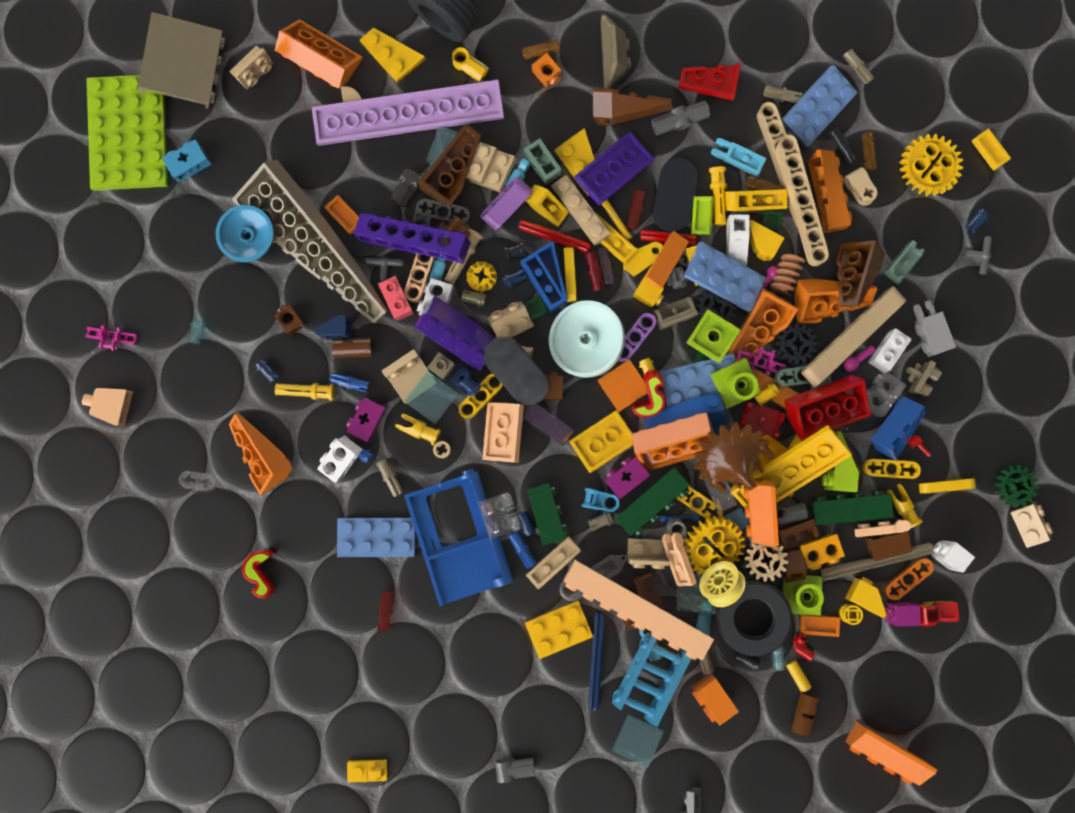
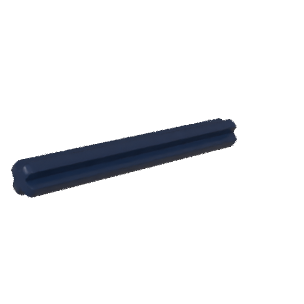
[588,612,605,710]

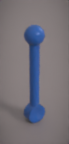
[659,513,700,522]

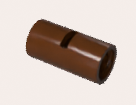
[332,337,373,358]
[791,692,820,737]

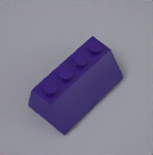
[413,295,496,371]

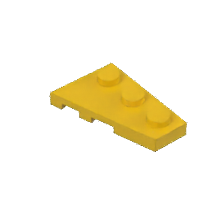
[360,28,425,83]

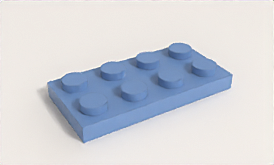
[781,65,857,148]
[684,241,766,312]
[659,353,740,408]
[337,518,415,557]

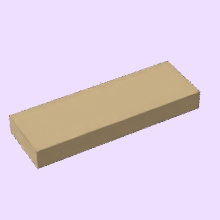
[526,536,581,590]

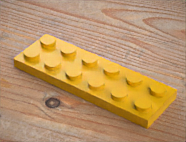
[730,425,852,507]

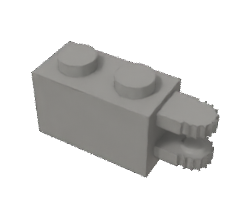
[913,300,956,357]

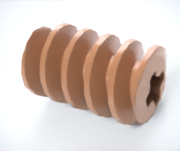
[770,254,806,296]

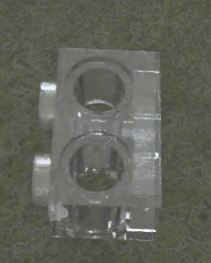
[867,372,906,417]

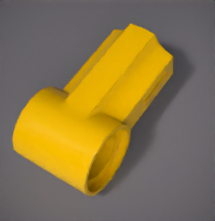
[452,47,489,83]

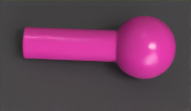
[762,265,780,288]
[843,345,876,372]

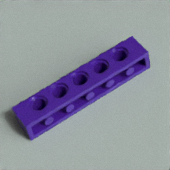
[353,213,471,264]

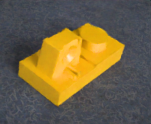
[347,760,388,782]

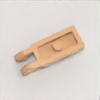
[854,519,911,537]
[662,533,697,586]

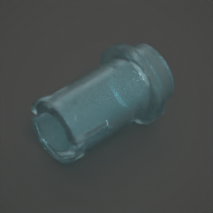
[187,320,206,345]
[772,645,786,671]

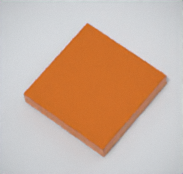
[597,359,648,412]

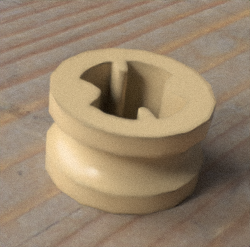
[433,441,451,459]

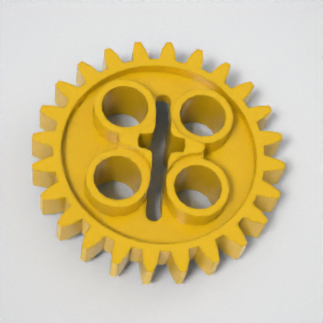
[899,134,963,196]
[683,516,745,575]

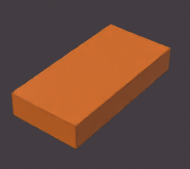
[324,195,359,235]
[799,614,840,637]

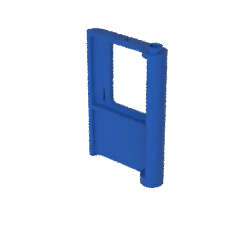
[404,469,514,606]

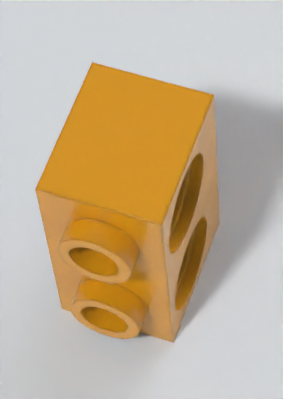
[796,533,845,571]

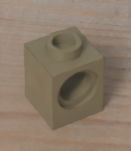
[427,352,456,381]

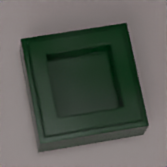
[761,210,783,233]
[523,295,548,321]

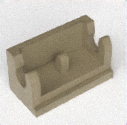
[653,297,698,330]

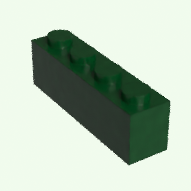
[615,468,690,537]
[809,491,894,525]

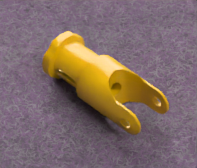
[395,414,441,446]
[887,484,923,528]

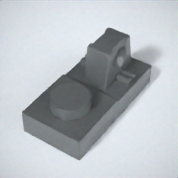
[679,787,701,813]

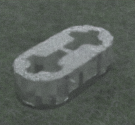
[179,471,218,491]

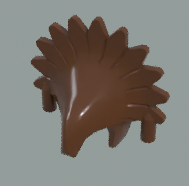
[694,422,774,493]

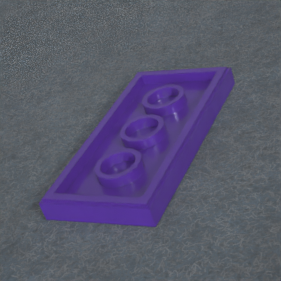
[574,132,655,206]

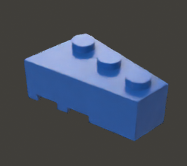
[520,241,567,313]
[871,396,926,460]

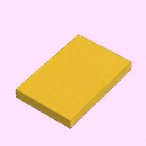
[569,410,633,473]

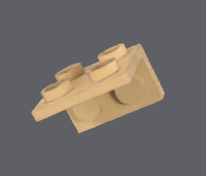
[229,46,274,89]
[382,349,436,404]
[627,538,670,569]

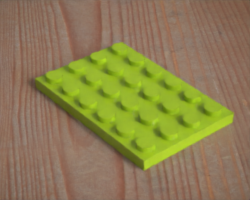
[87,75,168,191]

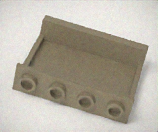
[138,12,225,108]

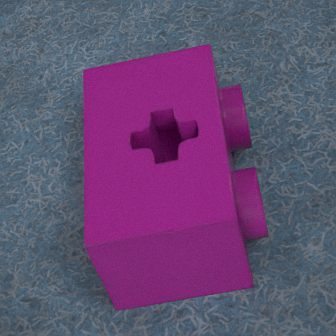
[346,397,387,443]
[605,456,650,499]
[883,601,921,627]

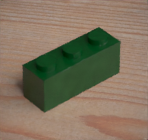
[527,483,568,546]

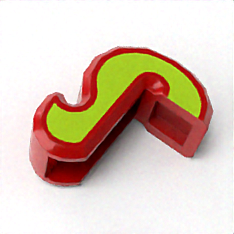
[631,369,666,418]
[242,549,275,598]
[920,601,959,626]

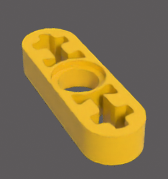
[564,247,576,302]
[862,459,921,479]
[919,478,976,493]
[677,487,723,521]

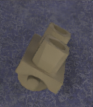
[906,360,942,396]

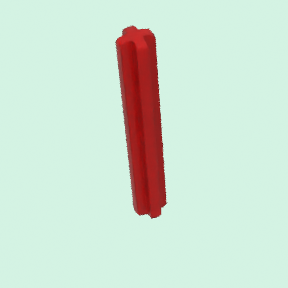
[519,220,591,254]

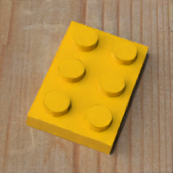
[525,600,593,659]

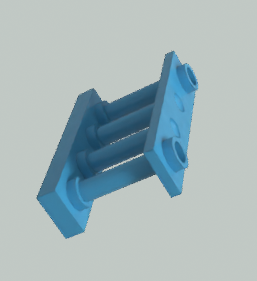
[612,632,691,727]

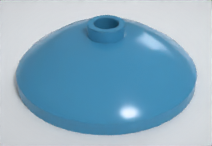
[216,205,274,262]

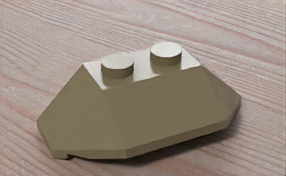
[601,15,631,89]

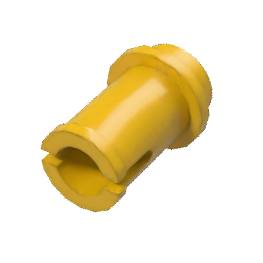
[639,357,655,374]
[754,384,780,407]

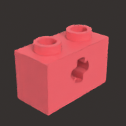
[378,276,414,321]

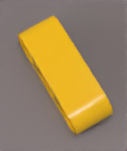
[459,373,503,419]

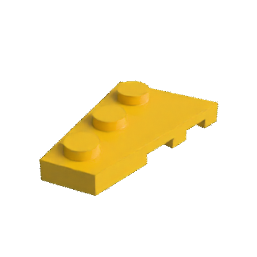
[554,128,595,197]

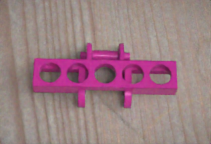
[85,325,138,351]
[736,347,786,375]

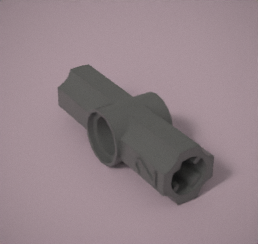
[651,101,711,136]
[746,502,808,530]

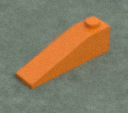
[726,287,798,361]
[229,413,293,495]

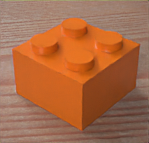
[691,674,739,726]

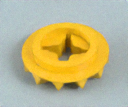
[467,261,497,292]

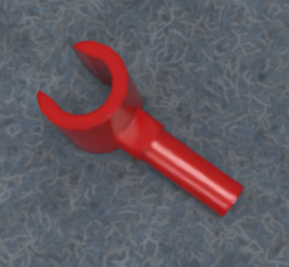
[908,435,931,457]

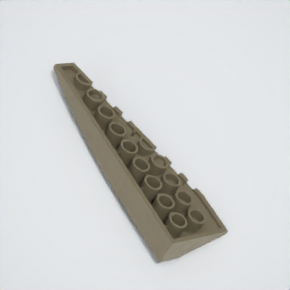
[232,160,387,323]

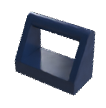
[314,315,352,340]

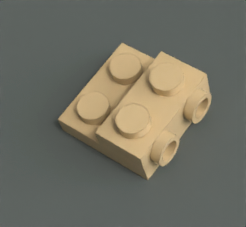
[466,142,516,193]

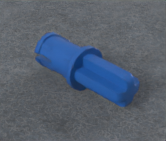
[330,372,369,393]
[508,531,536,569]

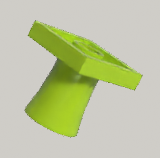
[686,309,741,363]
[710,358,761,409]
[782,574,824,616]

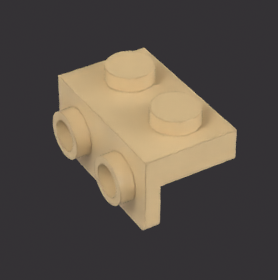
[488,301,534,338]
[1010,501,1053,548]

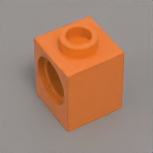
[532,53,561,88]

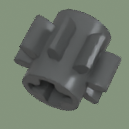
[667,267,689,289]

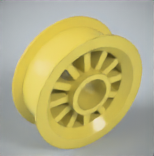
[699,561,746,607]

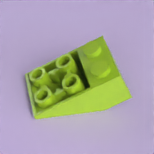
[822,431,859,492]

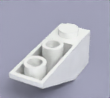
[726,215,749,267]

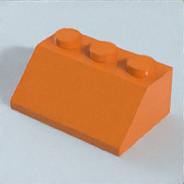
[743,479,779,546]

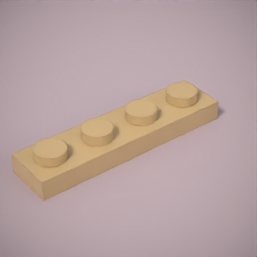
[551,175,610,246]

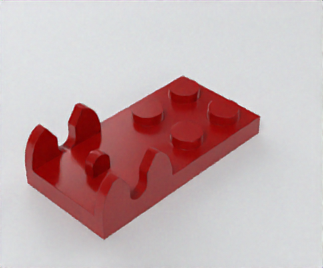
[738,401,785,440]

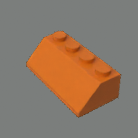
[275,19,363,89]
[632,413,714,471]
[845,721,937,786]

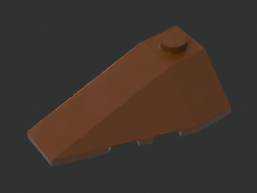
[593,88,673,126]
[419,124,481,207]
[836,240,885,307]

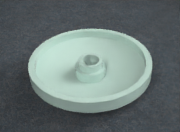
[549,301,625,378]

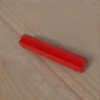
[640,229,696,246]

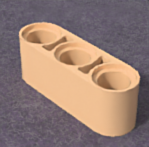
[404,254,435,304]

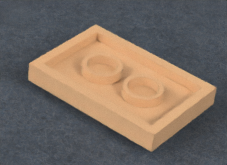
[482,403,524,463]

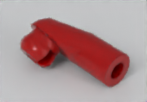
[793,633,815,661]

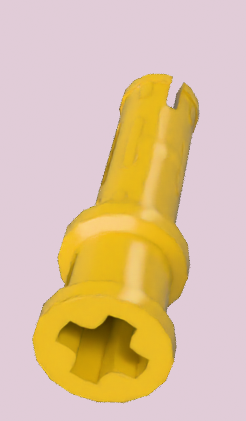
[709,166,727,226]
[275,383,335,401]

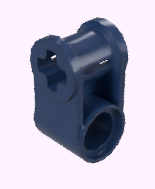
[450,365,481,396]

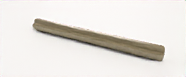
[821,543,934,581]

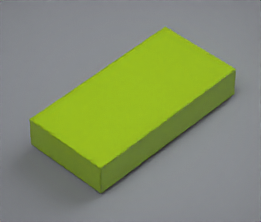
[691,196,714,235]

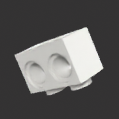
[417,278,454,315]
[868,328,912,373]
[318,435,363,483]
[931,540,975,573]

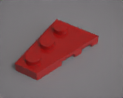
[678,63,741,100]

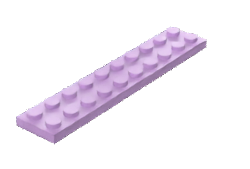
[312,80,504,146]

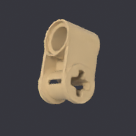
[844,167,877,206]

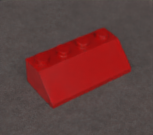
[784,375,871,441]

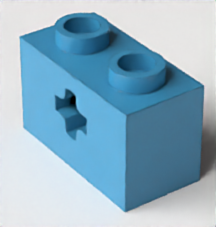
[162,140,211,182]

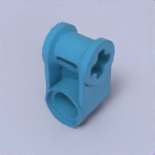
[581,488,619,512]

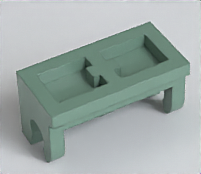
[883,240,925,285]

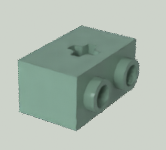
[524,138,561,186]

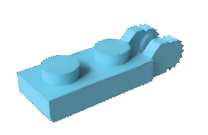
[711,138,766,177]

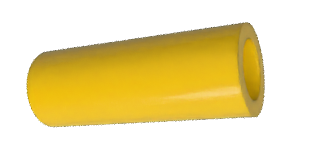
[786,659,811,693]

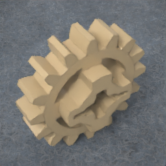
[745,543,788,582]

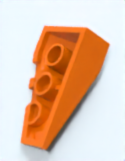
[794,279,877,325]

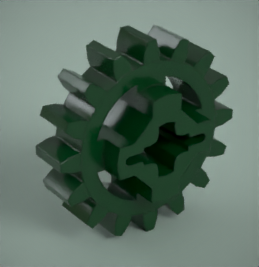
[994,465,1039,507]

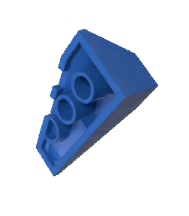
[644,392,727,434]

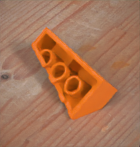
[808,149,852,233]

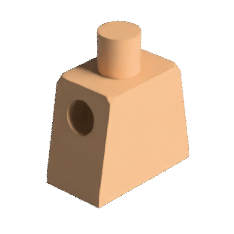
[82,388,133,427]

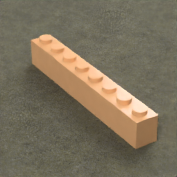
[563,559,714,661]

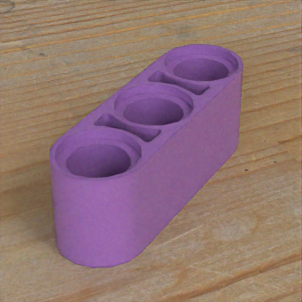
[480,177,532,230]
[618,313,656,362]

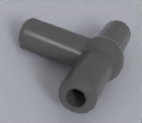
[965,236,992,275]
[365,257,404,281]

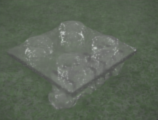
[478,492,521,540]

